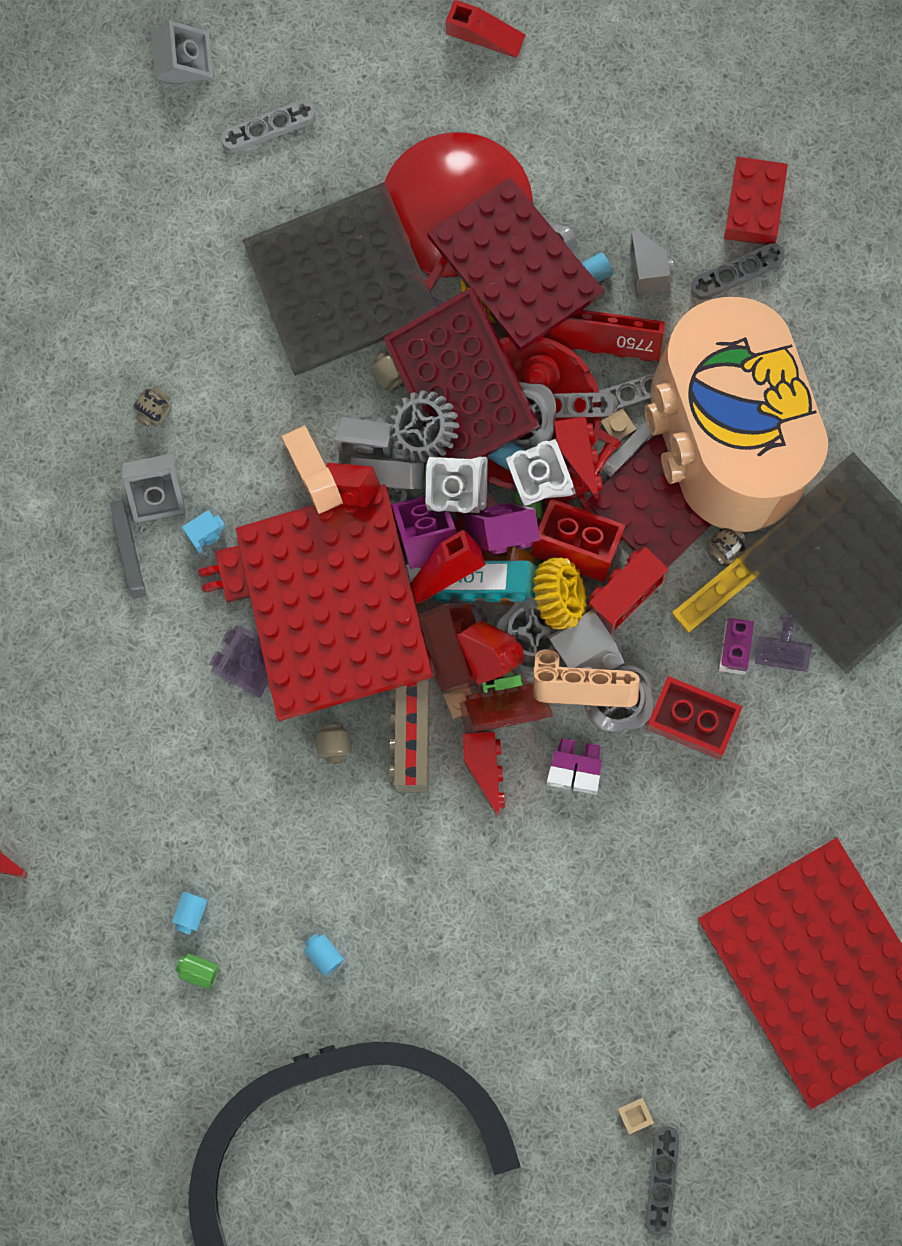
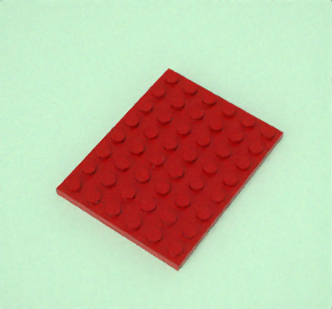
[236,484,434,721]
[697,838,902,1110]

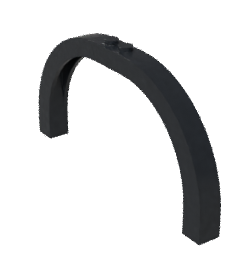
[188,1042,521,1246]

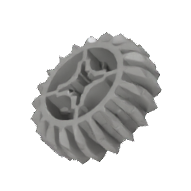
[388,391,460,462]

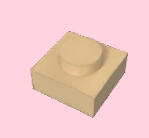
[601,408,637,441]
[443,685,478,720]
[617,1098,654,1134]

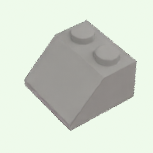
[151,20,213,83]
[630,230,674,296]
[335,415,395,457]
[122,453,186,523]
[548,610,625,670]

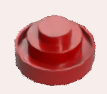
[521,355,560,391]

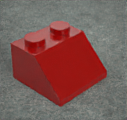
[456,620,525,685]

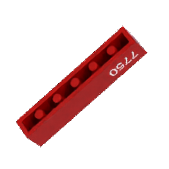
[505,310,665,361]

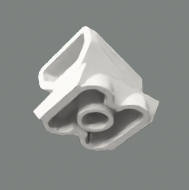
[506,439,576,506]
[425,457,488,513]

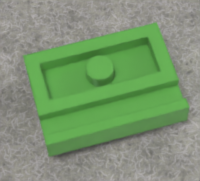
[481,671,522,693]

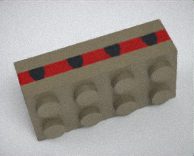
[389,679,430,793]

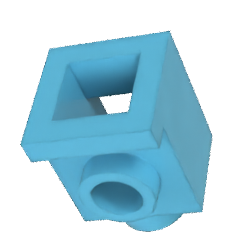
[182,510,226,554]

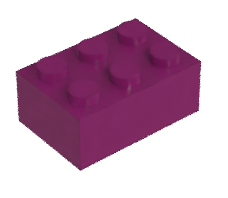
[392,496,457,569]
[462,502,540,554]

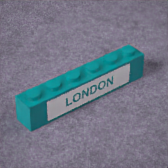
[406,561,537,602]

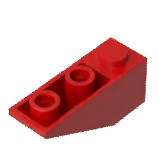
[445,0,526,58]
[554,416,603,499]
[411,530,485,604]
[463,732,505,815]

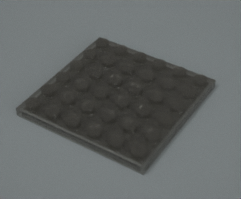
[242,182,435,376]
[738,452,902,674]

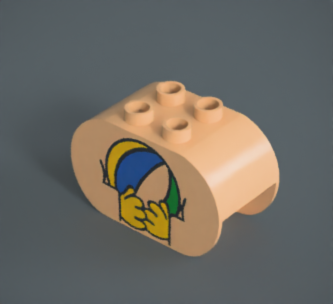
[645,297,828,532]

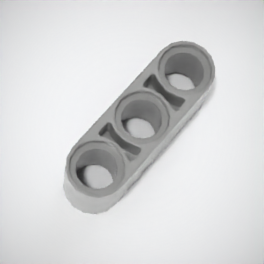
[351,455,424,489]

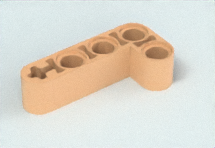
[281,425,343,514]
[533,649,640,707]

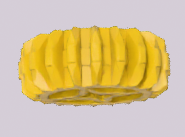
[532,558,587,630]

